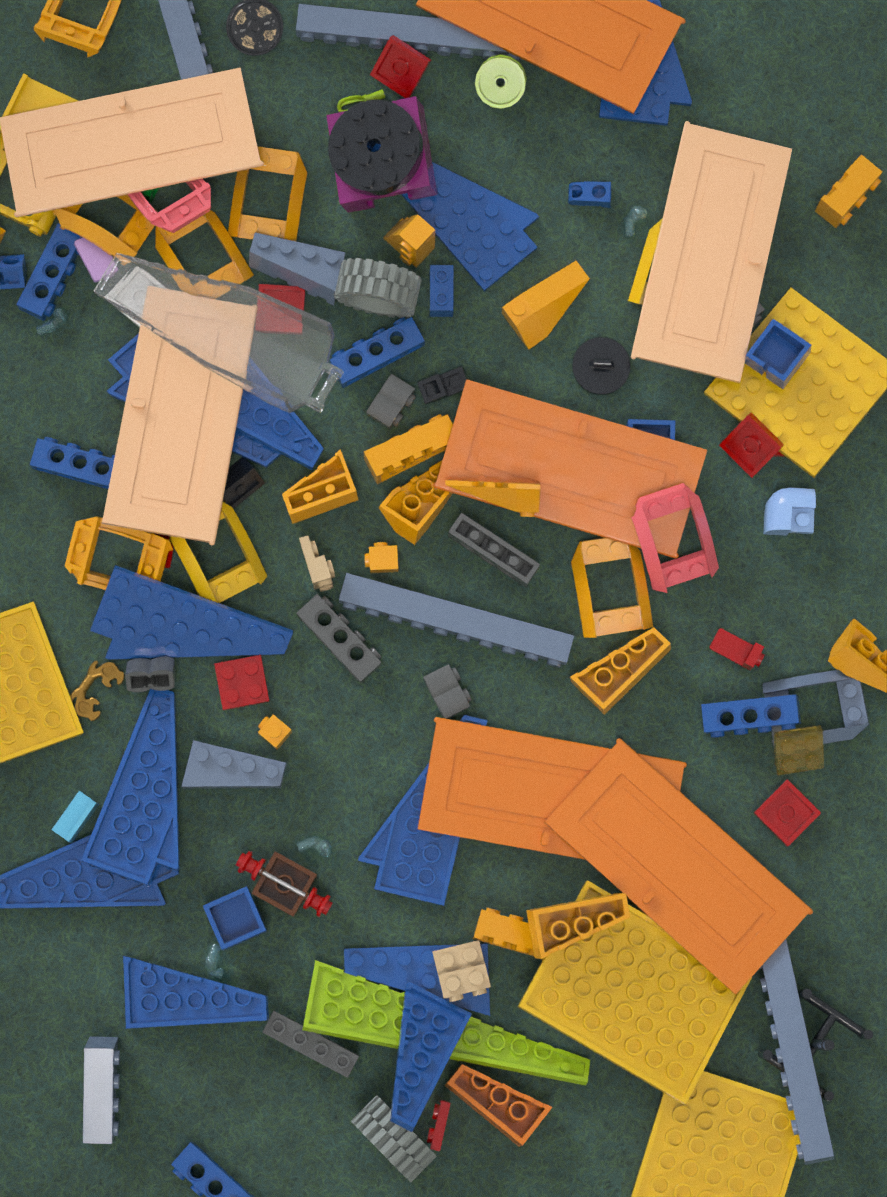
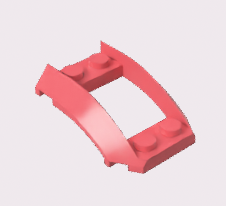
[127,179,211,233]
[631,483,719,593]

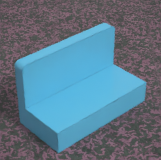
[52,791,99,843]

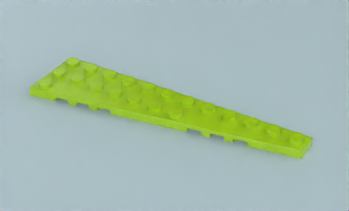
[302,960,590,1086]

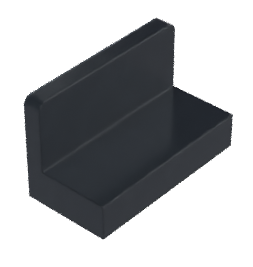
[223,457,265,509]

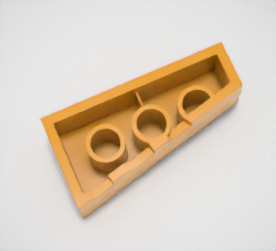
[526,893,630,959]

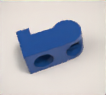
[568,181,611,208]

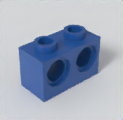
[0,254,27,289]
[430,265,453,317]

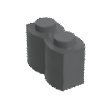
[366,374,417,430]
[125,657,176,692]
[423,664,472,719]

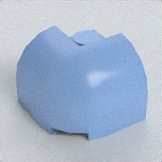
[763,488,816,536]

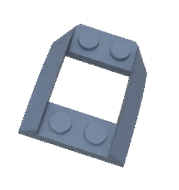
[763,670,869,753]

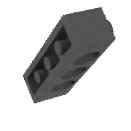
[448,513,540,588]
[296,594,382,684]
[263,1011,359,1078]

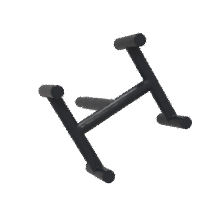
[758,989,873,1101]

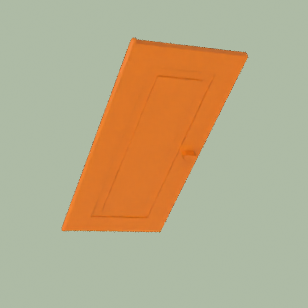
[416,0,686,114]
[433,379,707,558]
[417,717,687,860]
[545,738,813,995]

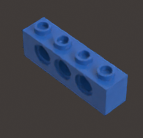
[16,223,83,321]
[329,317,425,388]
[30,437,115,489]
[701,694,801,738]
[171,1141,253,1197]

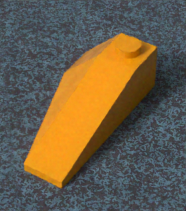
[502,261,590,350]
[379,460,453,545]
[445,480,540,517]
[828,619,887,693]

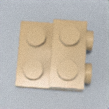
[299,536,335,592]
[432,940,491,1002]

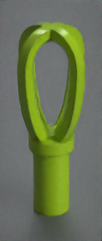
[337,90,385,112]

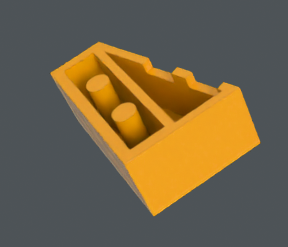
[815,154,883,228]
[383,214,435,268]
[282,449,358,524]

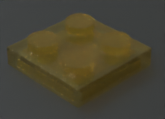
[774,725,824,775]

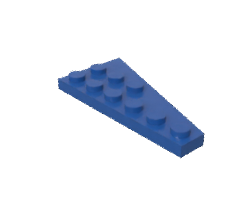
[344,944,490,1016]
[390,981,472,1132]

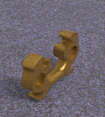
[70,661,125,721]

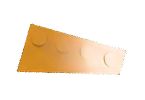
[364,414,453,484]
[570,627,671,715]
[473,908,544,959]

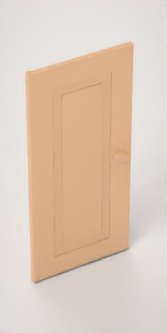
[0,68,264,217]
[631,121,792,383]
[102,286,258,545]

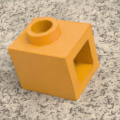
[365,542,398,573]
[258,715,292,750]

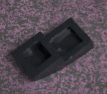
[417,366,468,404]

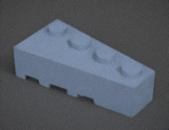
[181,740,287,789]

